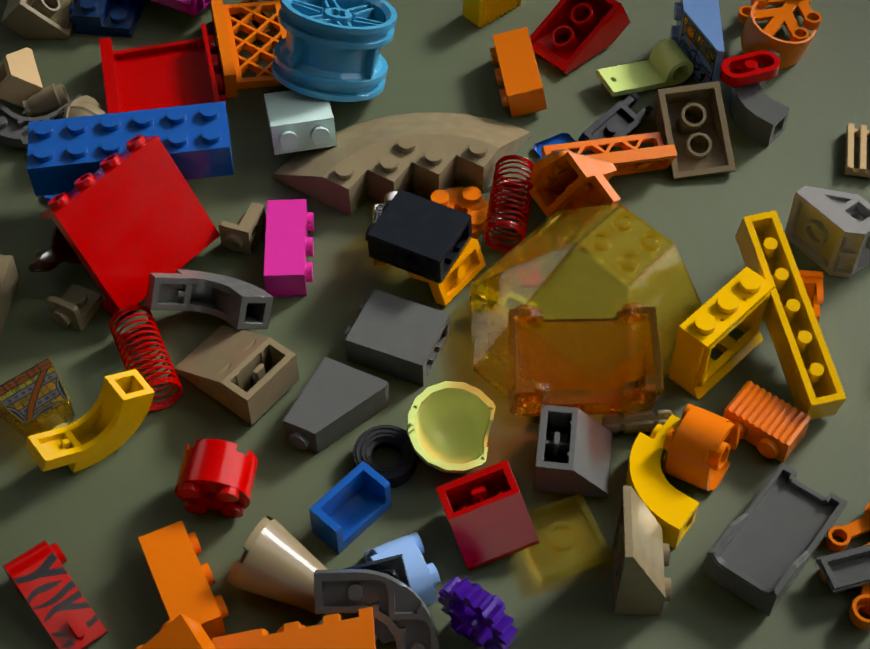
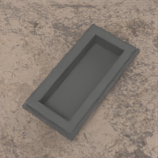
[816,544,870,594]

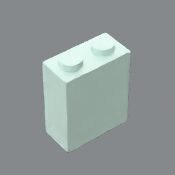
[264,90,337,155]

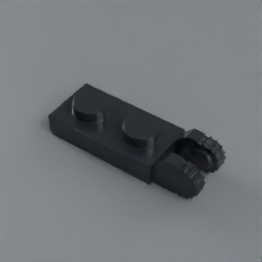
[578,92,654,154]

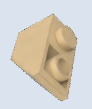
[0,47,43,108]

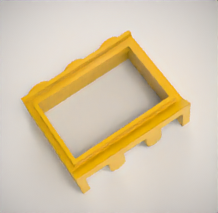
[668,266,775,400]

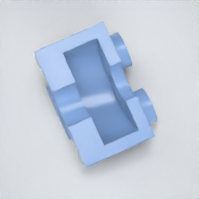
[364,532,441,606]

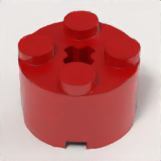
[175,439,258,518]

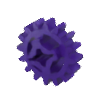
[437,576,518,649]

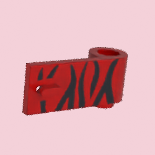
[3,540,107,649]

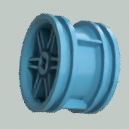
[271,0,397,102]

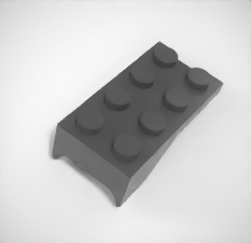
[702,462,848,616]

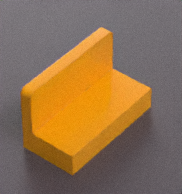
[408,238,486,306]

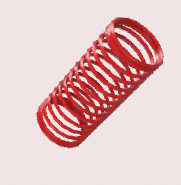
[483,155,534,253]
[108,305,183,411]

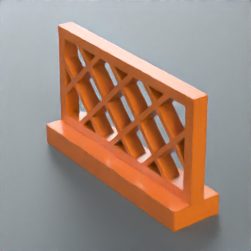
[211,0,287,98]

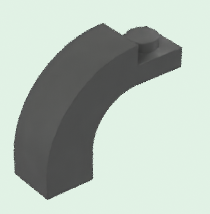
[729,49,790,147]
[145,269,273,329]

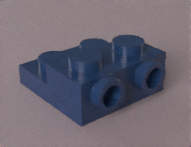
[68,0,146,38]

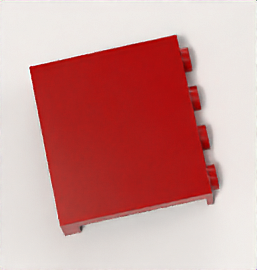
[99,23,228,113]
[40,134,220,315]

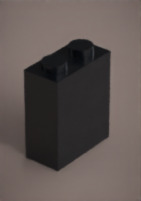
[365,189,472,284]

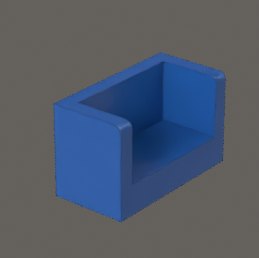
[309,461,392,554]

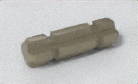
[602,409,672,435]

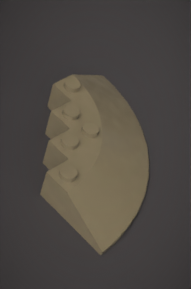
[273,112,531,216]

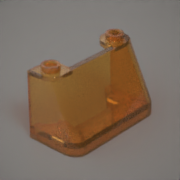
[508,303,664,416]

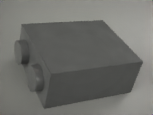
[343,289,450,386]

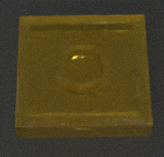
[524,493,613,586]

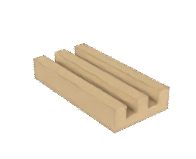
[845,123,870,178]

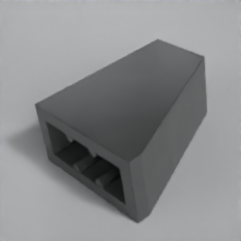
[283,357,389,454]

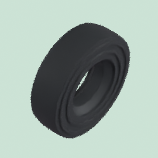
[352,425,418,488]

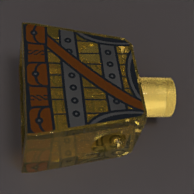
[0,357,76,439]

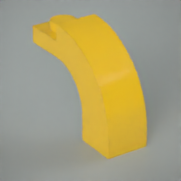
[25,369,155,473]
[626,414,699,549]

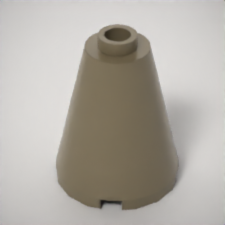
[227,516,328,613]

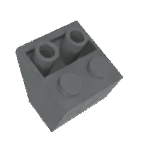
[533,404,612,498]

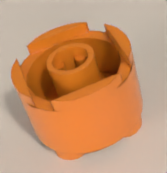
[662,404,740,491]

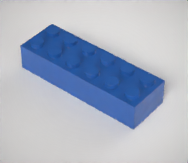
[27,101,234,197]

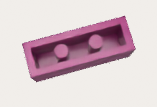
[264,199,314,297]

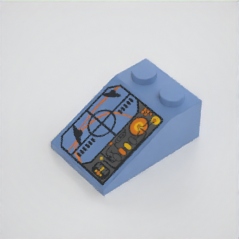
[670,0,725,84]

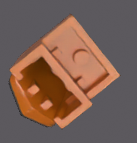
[529,150,621,241]

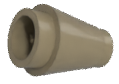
[22,83,70,117]

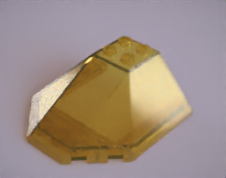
[469,203,702,415]

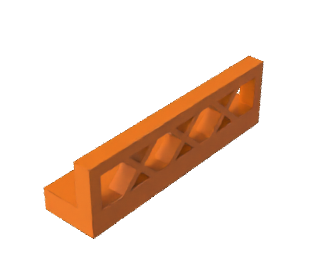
[541,132,678,176]

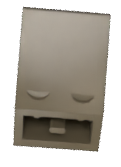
[174,325,299,425]

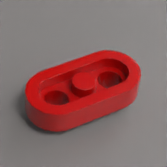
[719,50,780,87]

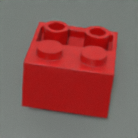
[436,460,540,571]

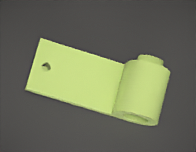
[596,39,694,97]

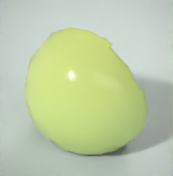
[407,381,496,473]

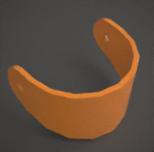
[740,1,817,70]

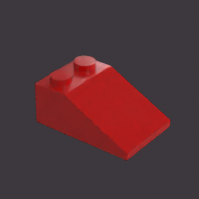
[530,0,630,74]

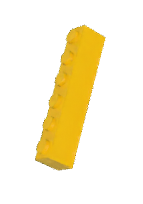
[735,210,847,420]

